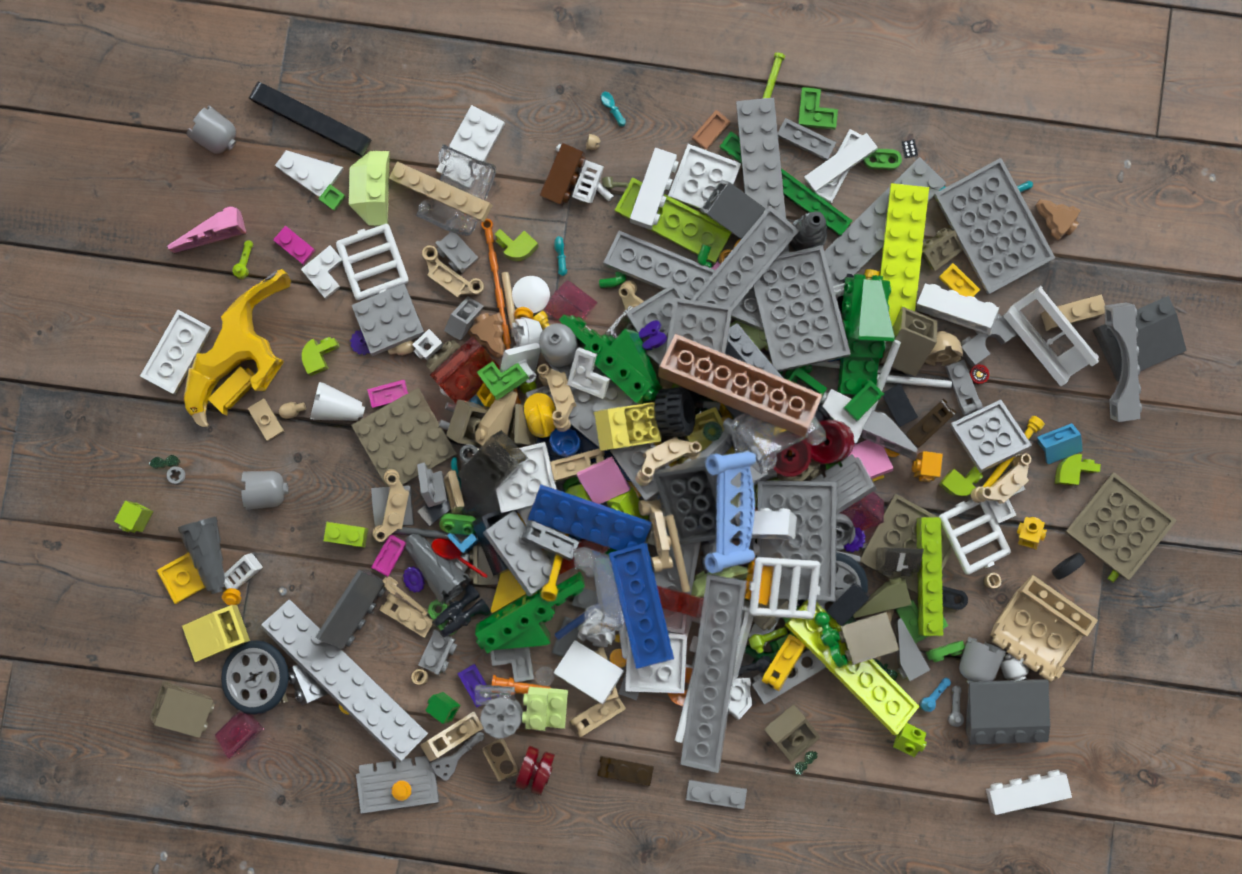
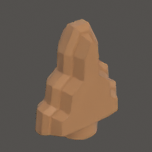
[1035,199,1081,241]
[468,313,505,358]

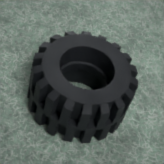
[654,387,696,438]

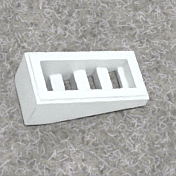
[572,160,604,203]
[224,553,263,589]

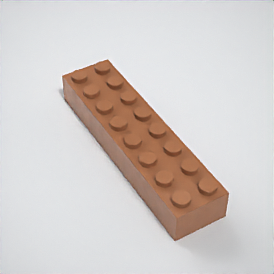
[658,334,823,438]

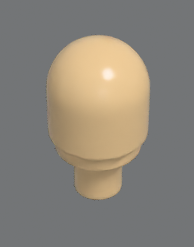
[388,340,415,356]
[279,402,306,419]

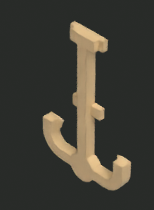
[383,576,428,616]

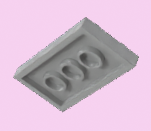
[483,510,553,596]

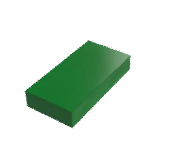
[843,380,884,422]

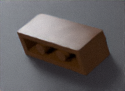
[540,143,586,206]

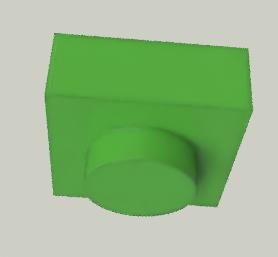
[318,184,346,211]

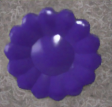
[350,329,370,355]
[844,527,866,553]
[403,567,425,593]

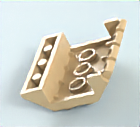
[990,575,1098,682]

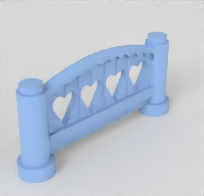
[705,451,756,573]

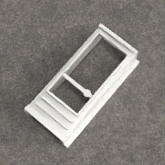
[1003,286,1099,386]

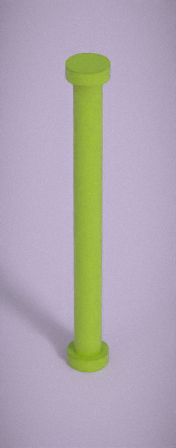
[762,52,785,99]

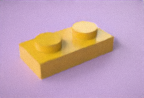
[938,263,980,297]

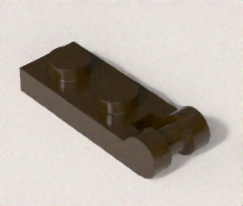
[905,398,957,448]
[597,756,654,786]

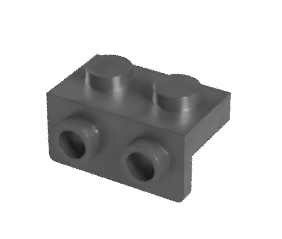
[288,664,328,705]

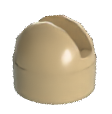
[586,134,601,150]
[984,573,1001,589]
[411,669,428,685]

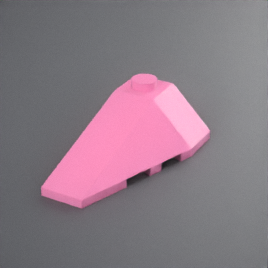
[168,207,246,253]

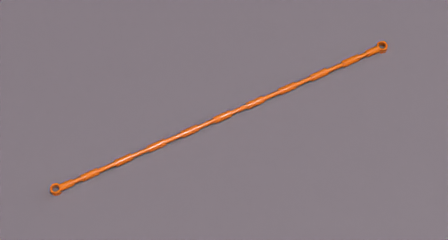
[481,219,547,586]

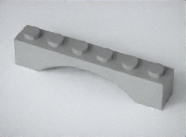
[1104,302,1142,422]

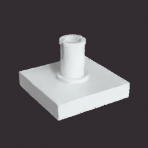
[500,343,541,383]

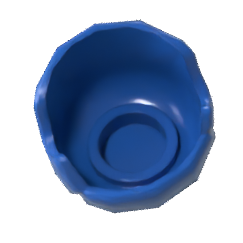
[550,428,581,457]

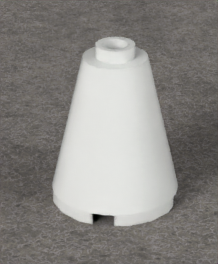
[310,382,365,421]

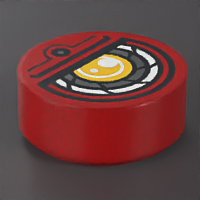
[969,365,990,384]

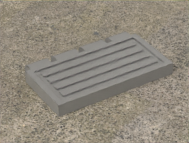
[811,454,877,514]
[356,756,439,813]

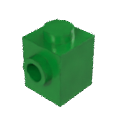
[425,692,461,724]

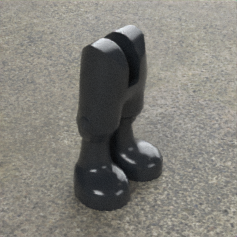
[432,584,491,638]

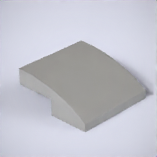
[371,486,414,527]

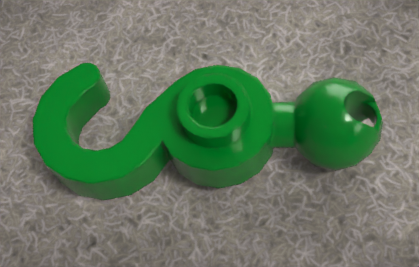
[815,612,848,668]

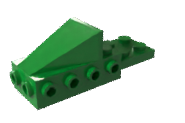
[837,274,895,394]
[559,314,663,404]
[475,572,585,653]

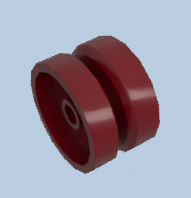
[805,420,855,464]
[768,431,811,477]
[515,745,555,796]

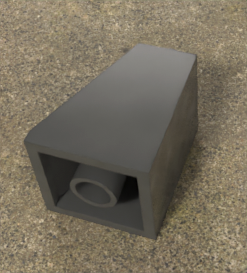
[700,180,766,239]

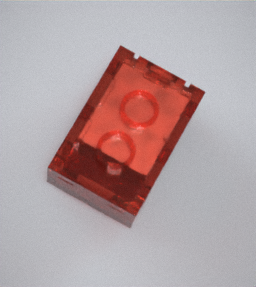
[430,336,500,404]

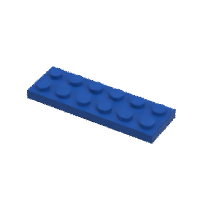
[528,484,652,551]
[609,543,674,669]

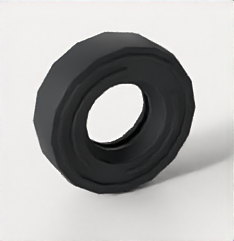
[1051,553,1086,580]

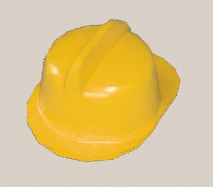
[524,393,556,438]

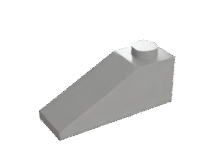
[862,411,918,460]
[895,618,930,681]

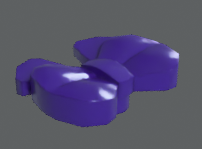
[638,320,667,350]

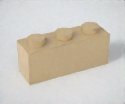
[1041,295,1105,331]

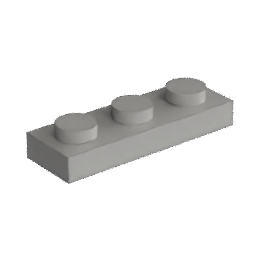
[778,118,836,161]
[686,780,747,809]

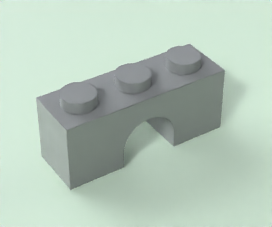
[961,314,1017,368]

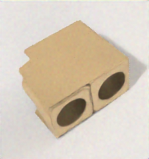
[483,738,519,782]

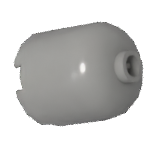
[187,105,236,154]
[539,323,580,368]
[242,471,288,510]
[959,637,1006,684]

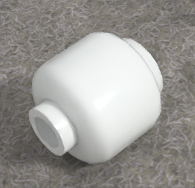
[1000,654,1029,681]

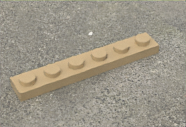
[389,162,493,222]

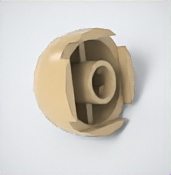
[925,331,963,366]

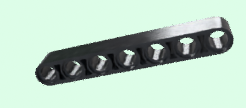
[249,81,372,157]

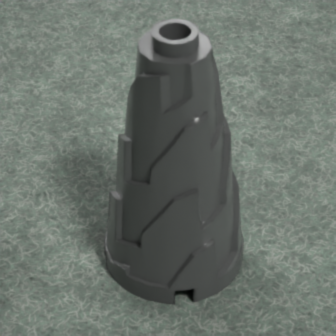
[789,211,827,251]
[178,516,225,594]
[405,534,471,605]

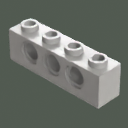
[751,647,826,705]

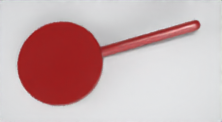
[431,538,488,578]

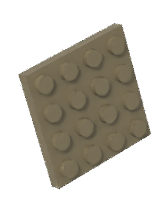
[351,387,457,487]
[1065,472,1177,581]
[860,493,961,594]

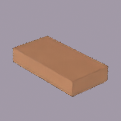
[692,110,731,150]

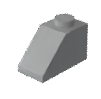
[444,296,484,340]

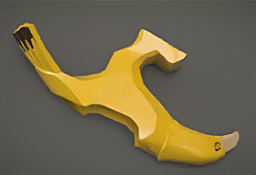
[184,269,291,427]

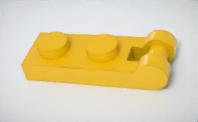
[762,634,806,691]

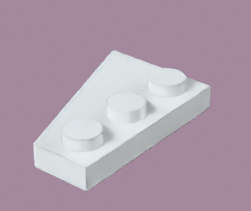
[275,150,344,197]

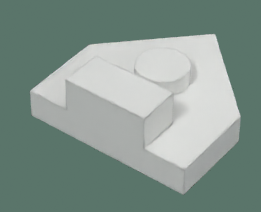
[728,678,752,720]

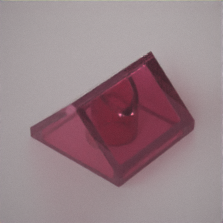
[545,280,598,320]
[840,492,884,531]
[215,711,264,759]

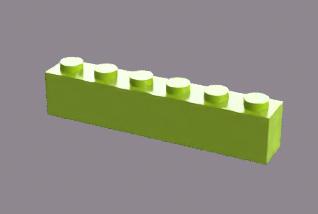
[916,517,943,636]

